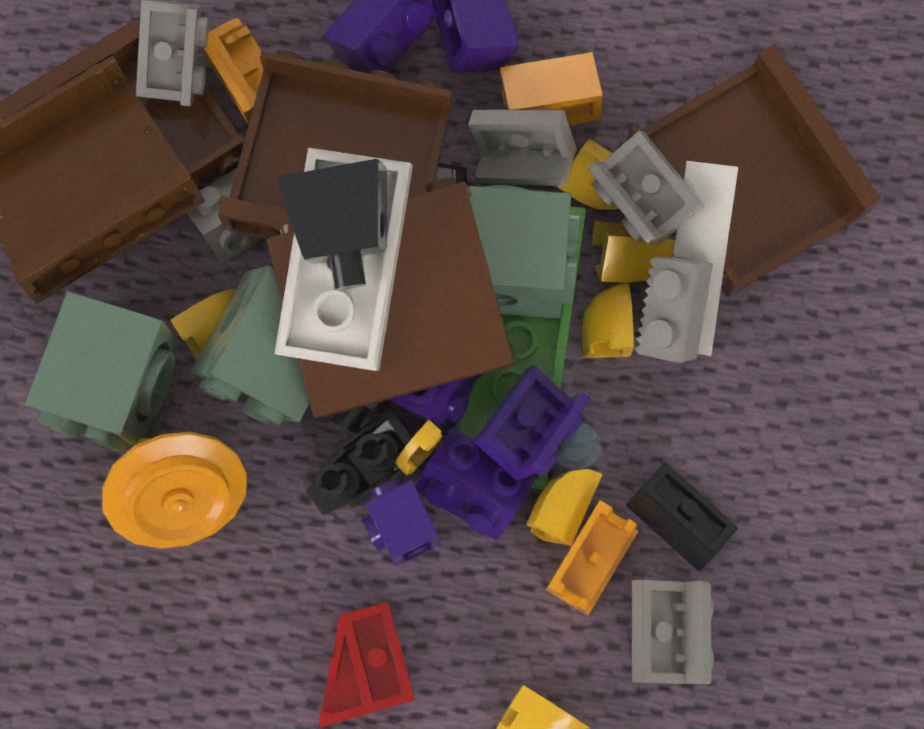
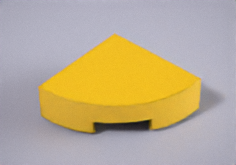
[395,420,442,476]

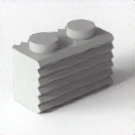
[635,256,713,363]

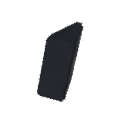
[626,462,738,571]

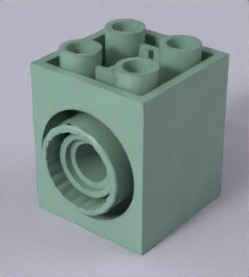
[469,185,580,319]
[190,265,310,426]
[25,291,180,454]

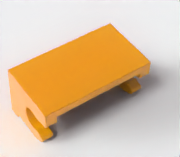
[201,18,263,126]
[500,52,603,126]
[546,500,638,616]

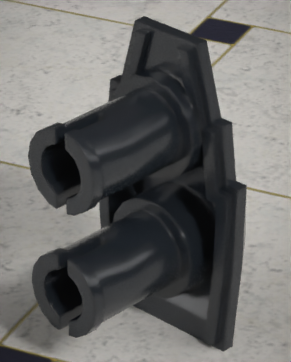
[306,409,412,515]

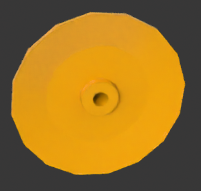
[102,432,247,549]

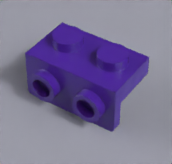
[473,365,591,481]
[415,427,535,541]

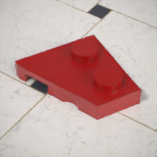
[318,602,415,728]

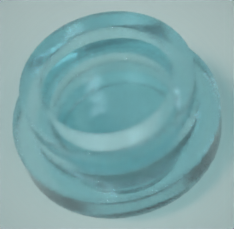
[556,423,601,471]

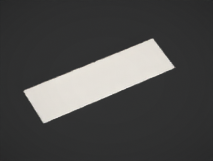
[673,161,738,356]

